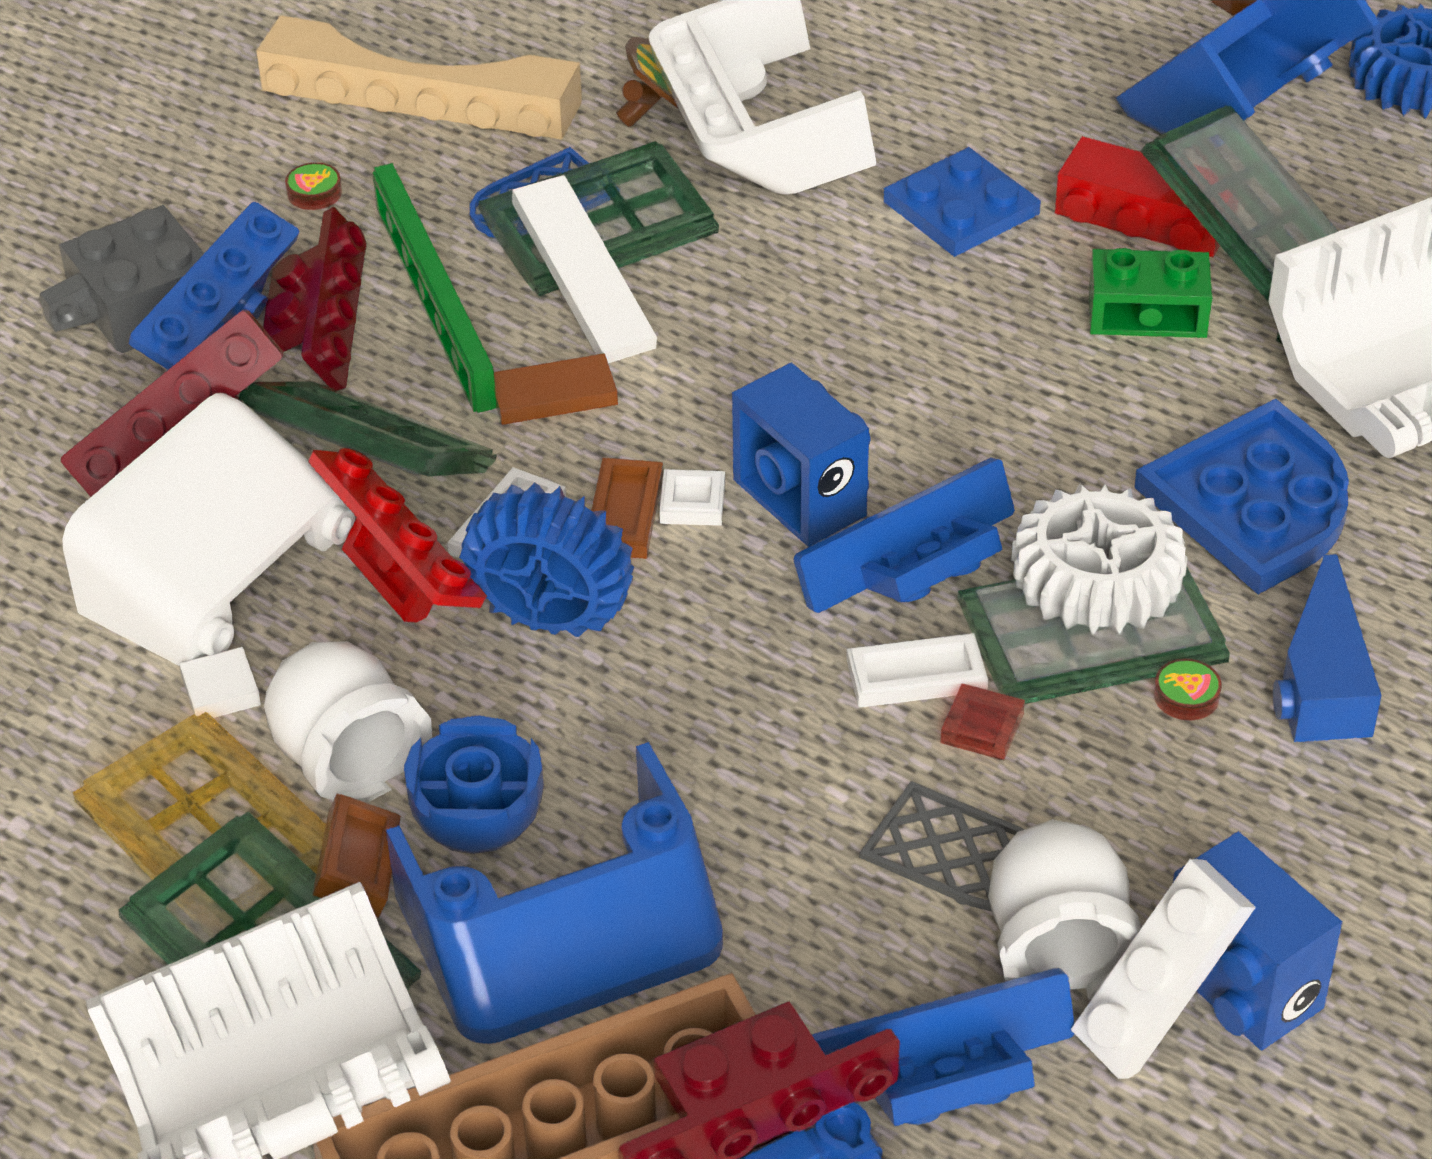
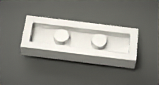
[1071,859,1256,1079]

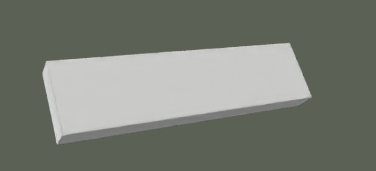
[512,175,657,363]

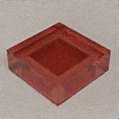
[940,683,1025,760]

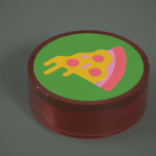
[285,162,342,210]
[1154,659,1222,720]

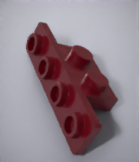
[263,207,367,391]
[61,309,283,497]
[618,1001,900,1159]

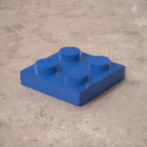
[884,147,1041,257]

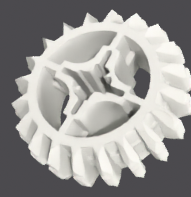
[1011,484,1187,636]

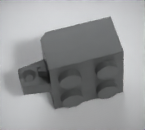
[40,205,204,353]

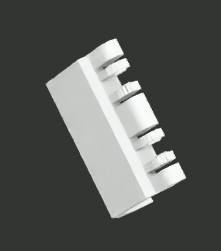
[1269,197,1432,458]
[86,882,451,1159]

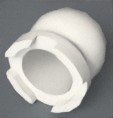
[264,641,432,803]
[988,819,1141,1000]

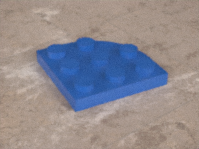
[1134,398,1349,594]

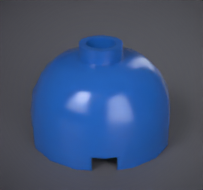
[404,715,544,854]

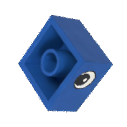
[732,362,871,547]
[1173,831,1343,1051]

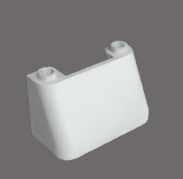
[63,393,355,666]

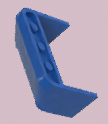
[1115,0,1380,153]
[386,742,723,1044]

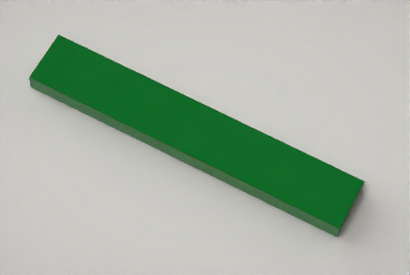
[372,163,497,413]

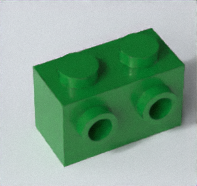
[1089,248,1212,338]

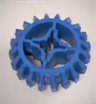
[1349,3,1432,119]
[459,482,634,637]

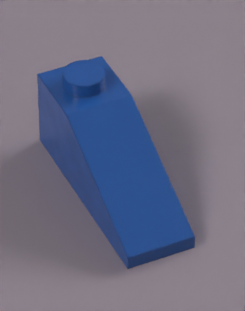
[1273,554,1382,742]

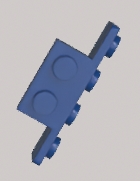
[128,202,299,370]
[793,457,1015,613]
[812,968,1075,1126]

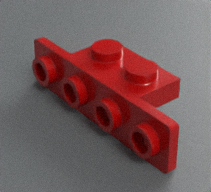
[308,448,487,623]

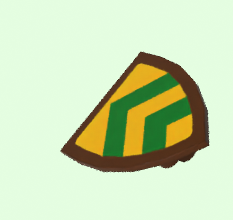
[616,37,679,127]

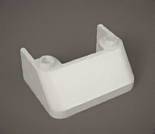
[649,0,877,194]

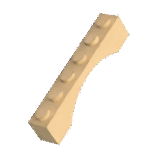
[256,15,582,139]

